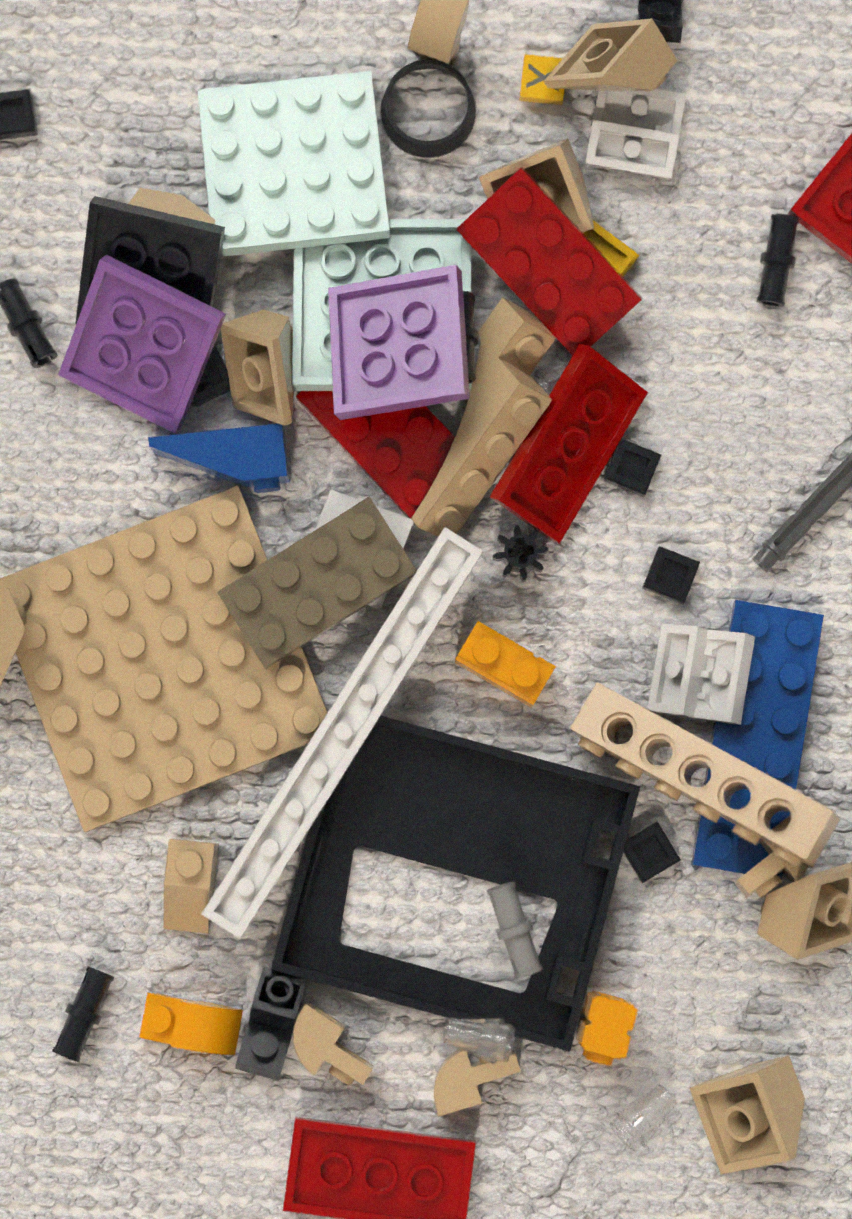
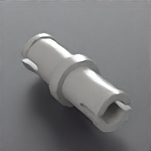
[487,881,543,978]

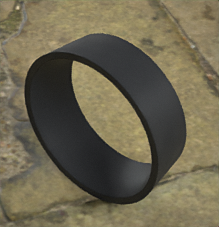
[381,59,476,158]

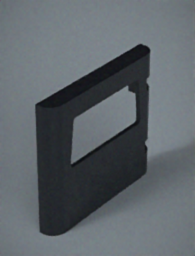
[271,716,641,1052]

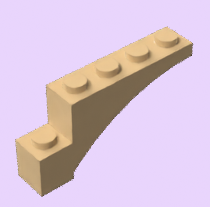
[411,297,556,537]

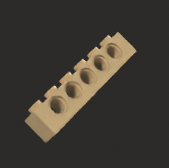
[570,682,840,868]

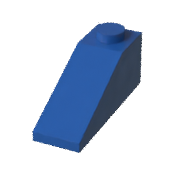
[148,424,290,493]

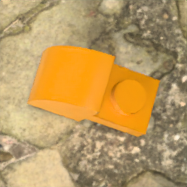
[139,993,243,1055]

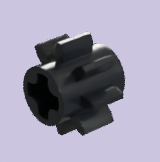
[492,525,548,582]

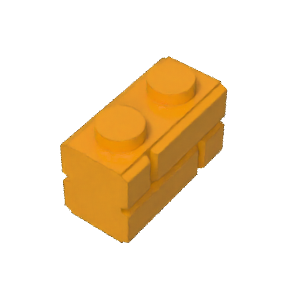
[455,621,556,708]
[575,990,638,1066]

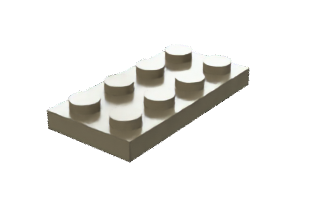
[217,496,417,669]

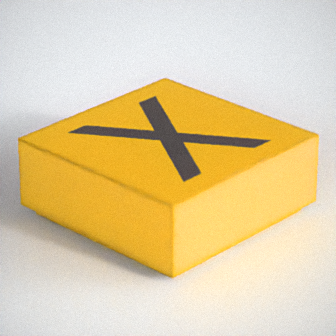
[519,54,564,106]

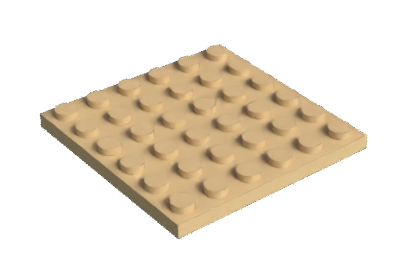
[0,486,328,832]

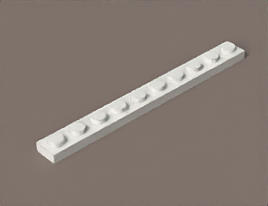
[201,527,483,939]

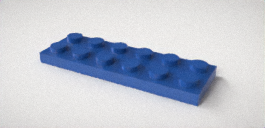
[691,600,824,880]

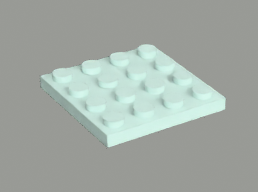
[197,71,390,257]
[292,219,472,391]

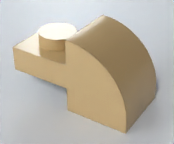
[408,0,469,66]
[735,815,809,899]
[293,1002,374,1086]
[434,1046,521,1117]

